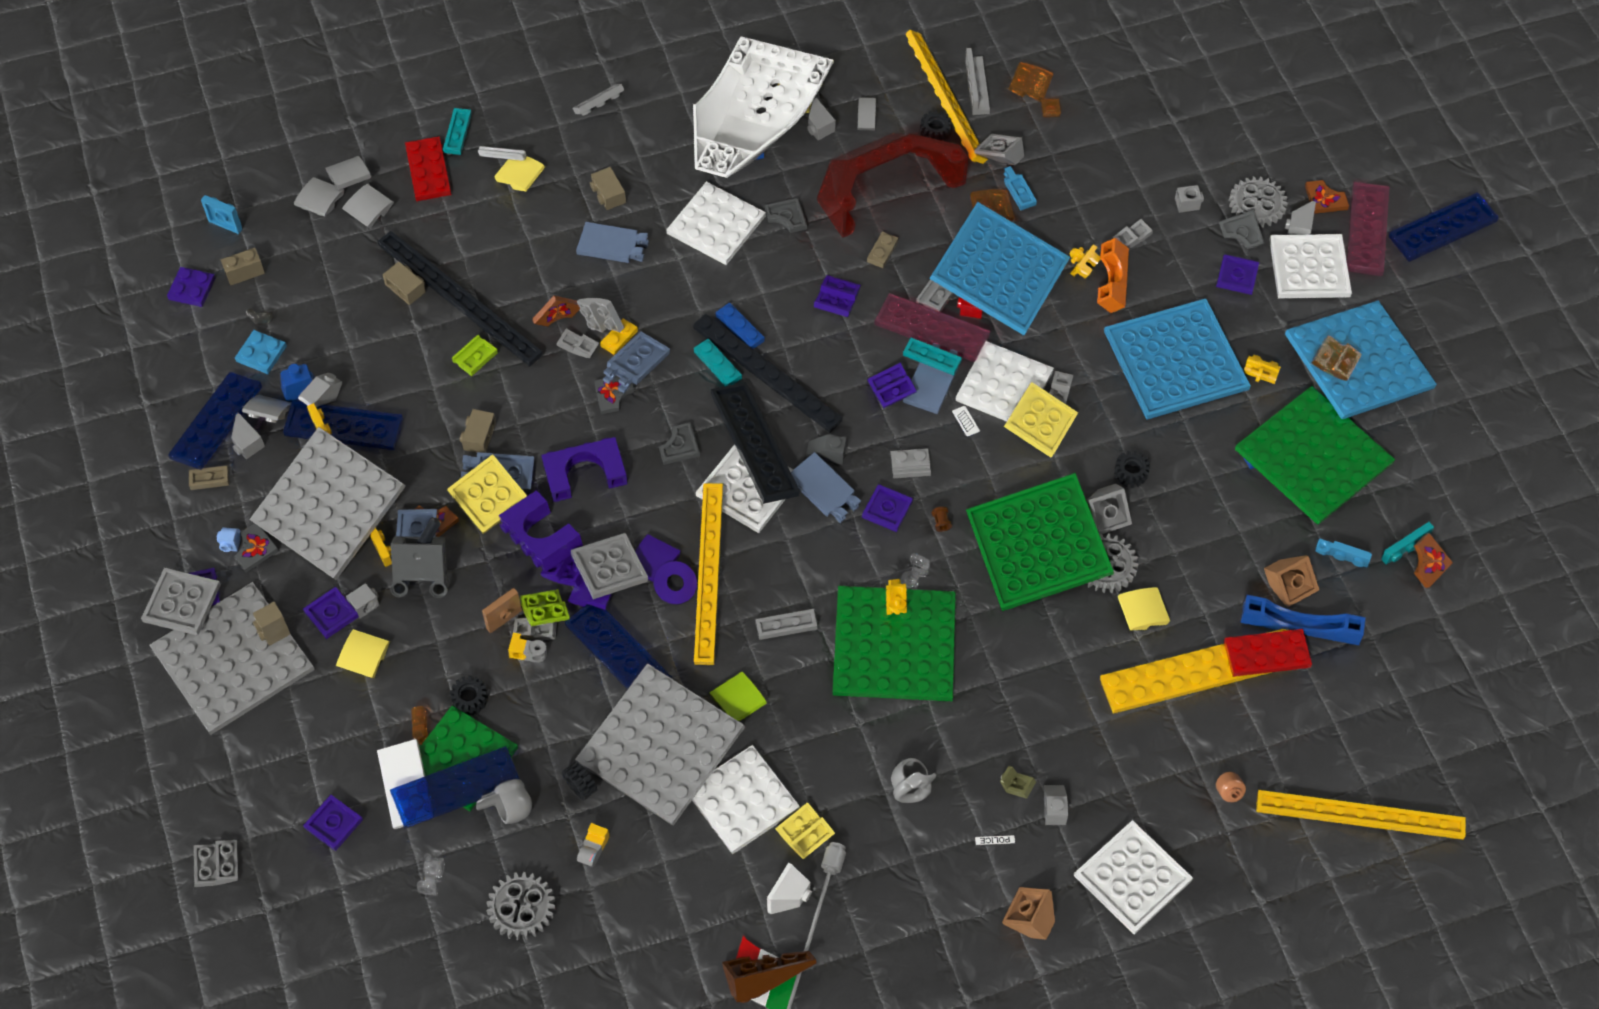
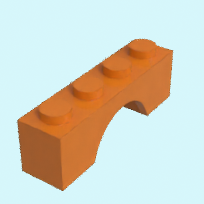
[1097,238,1129,313]

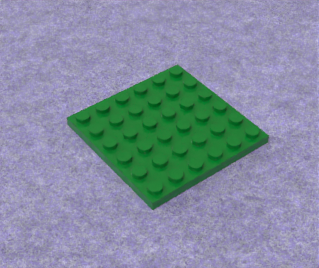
[1235,386,1395,525]
[966,473,1114,611]
[833,586,955,701]

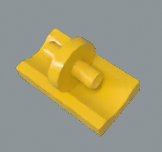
[1070,244,1101,279]
[1243,355,1281,384]
[886,579,907,615]

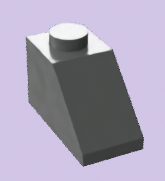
[805,434,846,465]

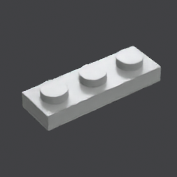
[573,84,624,116]
[755,609,817,640]

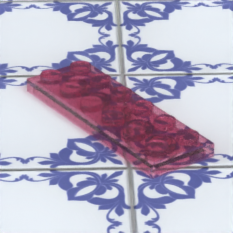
[1347,182,1389,276]
[874,293,990,362]

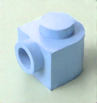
[217,527,241,552]

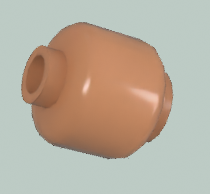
[1216,772,1246,803]

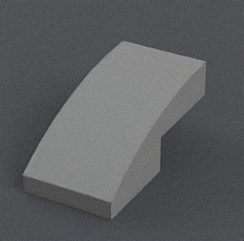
[857,98,876,131]
[1113,219,1153,248]
[557,328,599,358]
[1049,371,1073,404]
[513,618,557,640]

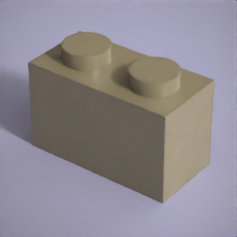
[590,167,626,210]
[221,248,265,286]
[383,262,426,305]
[460,409,496,453]
[253,602,291,646]

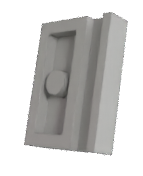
[916,279,954,314]
[890,448,931,478]

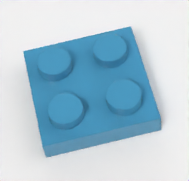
[201,195,243,234]
[235,330,287,374]

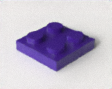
[1216,254,1259,295]
[167,267,216,307]
[862,484,913,532]
[303,587,359,639]
[303,795,363,851]

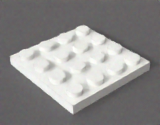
[667,181,766,265]
[1269,234,1352,298]
[956,341,1054,421]
[696,444,793,533]
[692,745,800,854]
[1074,820,1193,935]

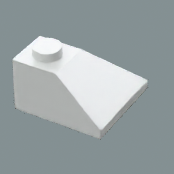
[767,863,812,914]

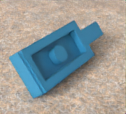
[1004,166,1037,211]
[1315,539,1372,568]

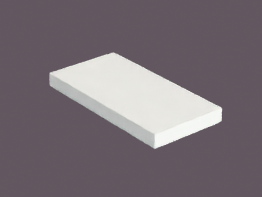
[377,739,434,829]

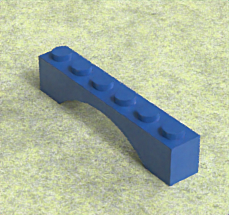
[1240,595,1366,645]

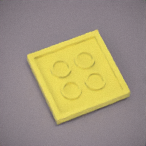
[1004,382,1078,457]
[447,454,527,534]

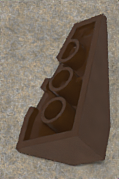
[722,951,816,1003]

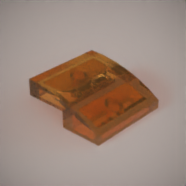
[1009,62,1053,102]
[970,189,1014,222]
[1311,335,1362,381]

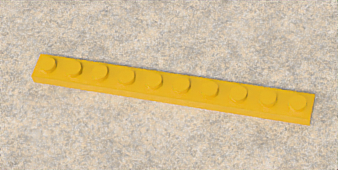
[906,30,988,164]
[307,403,392,567]
[694,483,723,665]
[1256,790,1466,840]

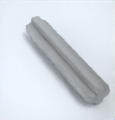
[478,146,527,161]

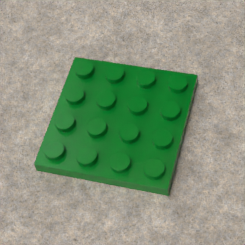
[419,706,518,812]

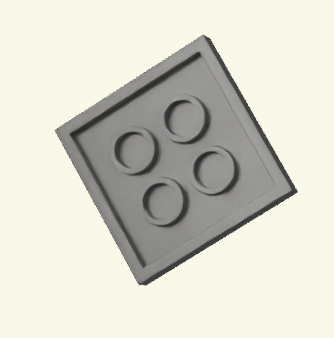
[571,533,648,599]
[141,568,221,636]

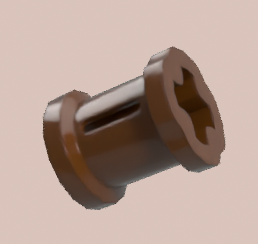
[931,507,952,532]

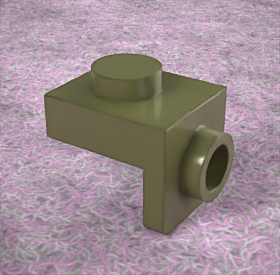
[1000,766,1036,799]

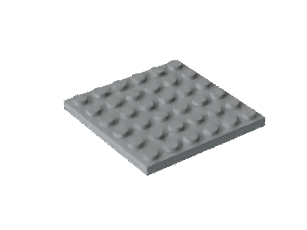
[249,427,406,580]
[149,582,315,735]
[575,664,745,826]

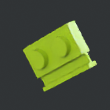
[452,335,498,376]

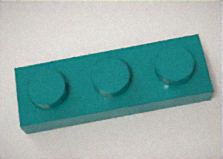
[443,108,472,155]
[903,338,962,376]
[694,339,742,386]
[1381,522,1434,565]

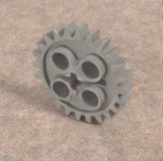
[1229,176,1288,227]
[1088,534,1138,593]
[487,872,556,940]

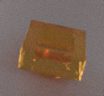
[1041,99,1061,117]

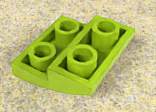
[520,590,570,626]
[710,672,767,721]

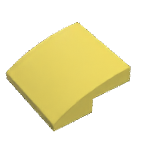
[494,156,545,192]
[1118,587,1170,630]
[336,629,390,678]
[775,802,835,859]

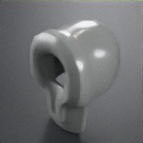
[891,758,937,803]
[476,779,532,824]

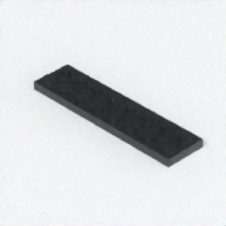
[711,382,800,504]

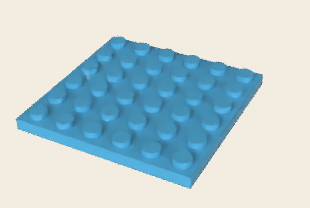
[930,202,1070,335]
[1104,299,1251,420]
[1285,300,1437,419]

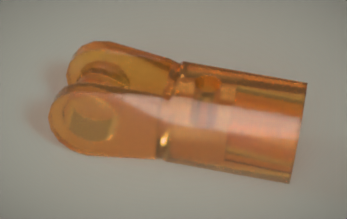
[411,706,428,745]

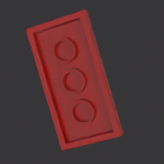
[405,136,451,201]
[1224,629,1312,677]

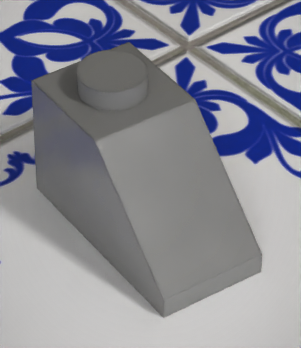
[807,98,836,140]
[1285,201,1316,235]
[298,373,342,407]
[231,413,265,460]
[1043,785,1068,825]

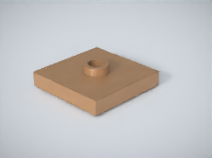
[482,588,522,633]

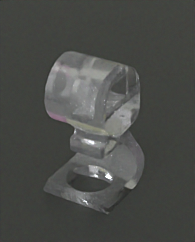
[901,553,930,590]
[417,856,445,896]

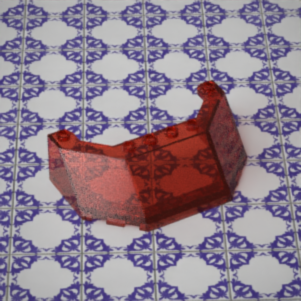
[817,133,968,238]

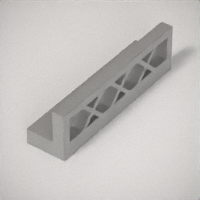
[965,48,990,115]

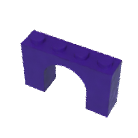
[541,437,627,502]
[499,490,583,572]

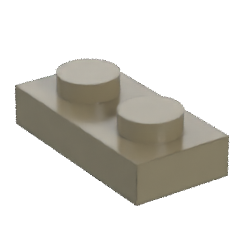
[867,232,898,268]
[189,466,229,490]

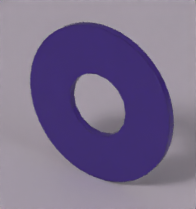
[653,561,697,604]

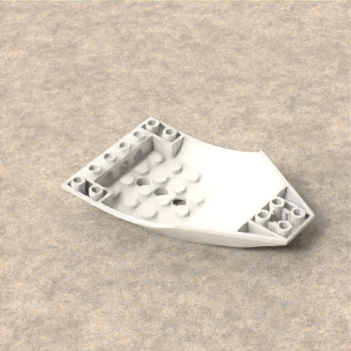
[693,37,834,178]

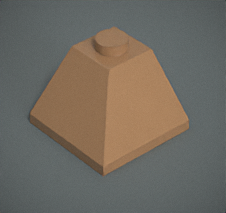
[1264,555,1319,607]
[1002,887,1055,940]

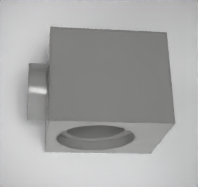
[1175,185,1204,213]
[346,583,379,619]

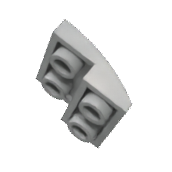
[326,156,371,190]
[294,177,344,217]
[342,184,394,229]
[577,298,624,333]
[242,395,294,423]
[194,840,238,887]

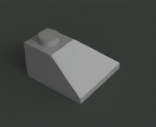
[974,134,1024,165]
[1088,484,1132,535]

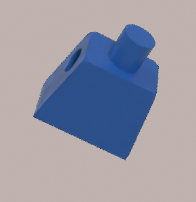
[280,364,315,402]

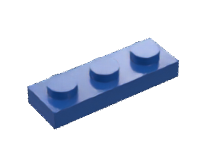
[716,303,765,349]

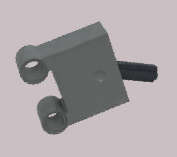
[390,517,450,598]

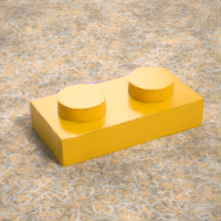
[600,318,638,355]

